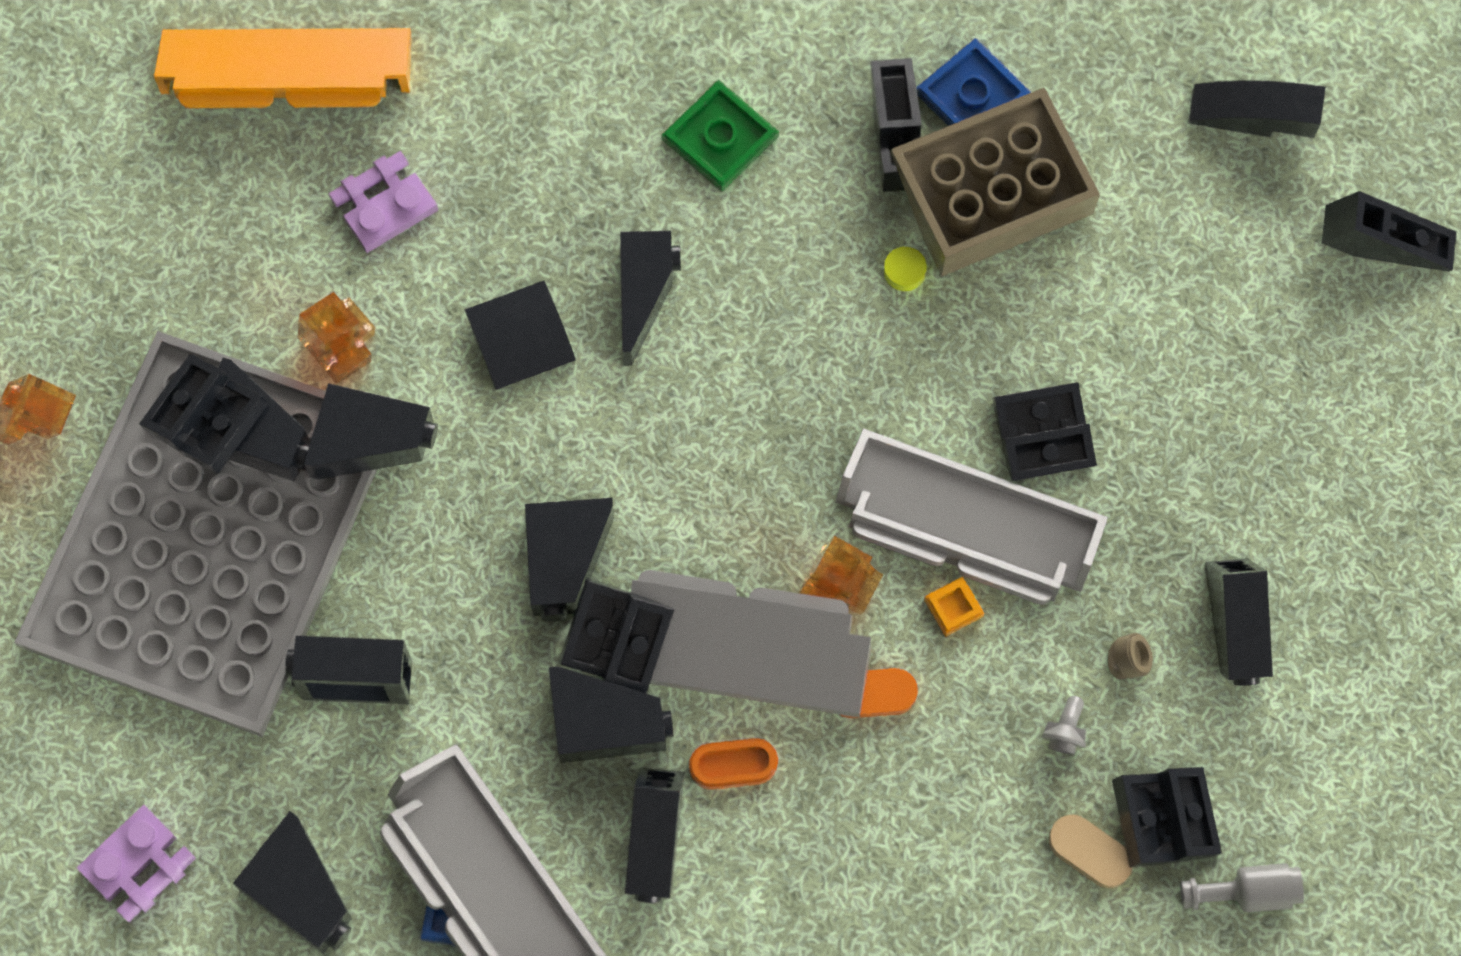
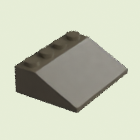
[891,87,1100,277]

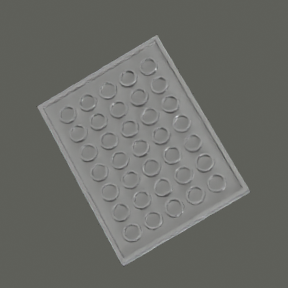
[14,331,377,737]

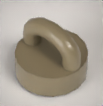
[1108,633,1153,679]

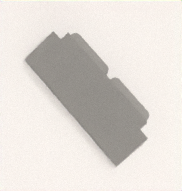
[836,428,1108,605]
[631,570,871,718]
[380,744,606,956]

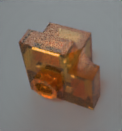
[298,292,376,384]
[0,374,76,445]
[798,535,884,615]

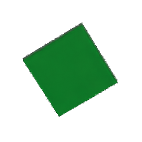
[661,79,779,192]

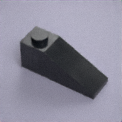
[1322,191,1457,272]
[620,231,681,366]

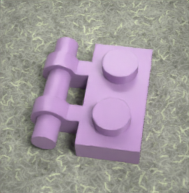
[328,151,438,253]
[77,805,196,922]

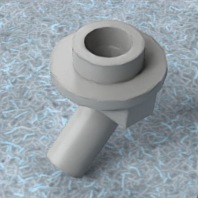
[1042,696,1086,755]

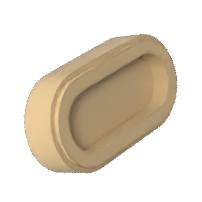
[1049,815,1133,888]

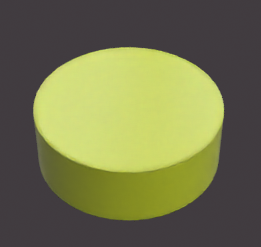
[884,247,927,291]

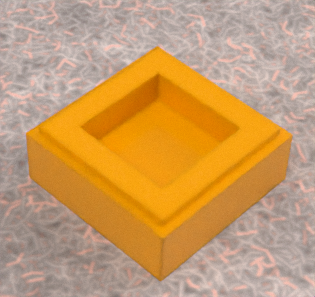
[924,576,985,637]

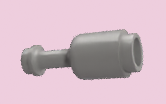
[1180,863,1304,912]

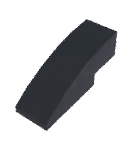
[870,58,922,192]
[1188,80,1326,138]

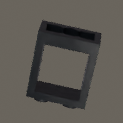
[285,635,412,705]

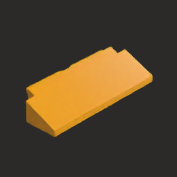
[154,28,411,108]

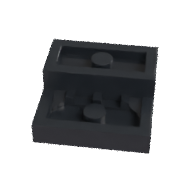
[464,280,576,390]
[139,354,269,474]
[992,382,1097,481]
[559,578,674,693]
[1112,767,1222,867]

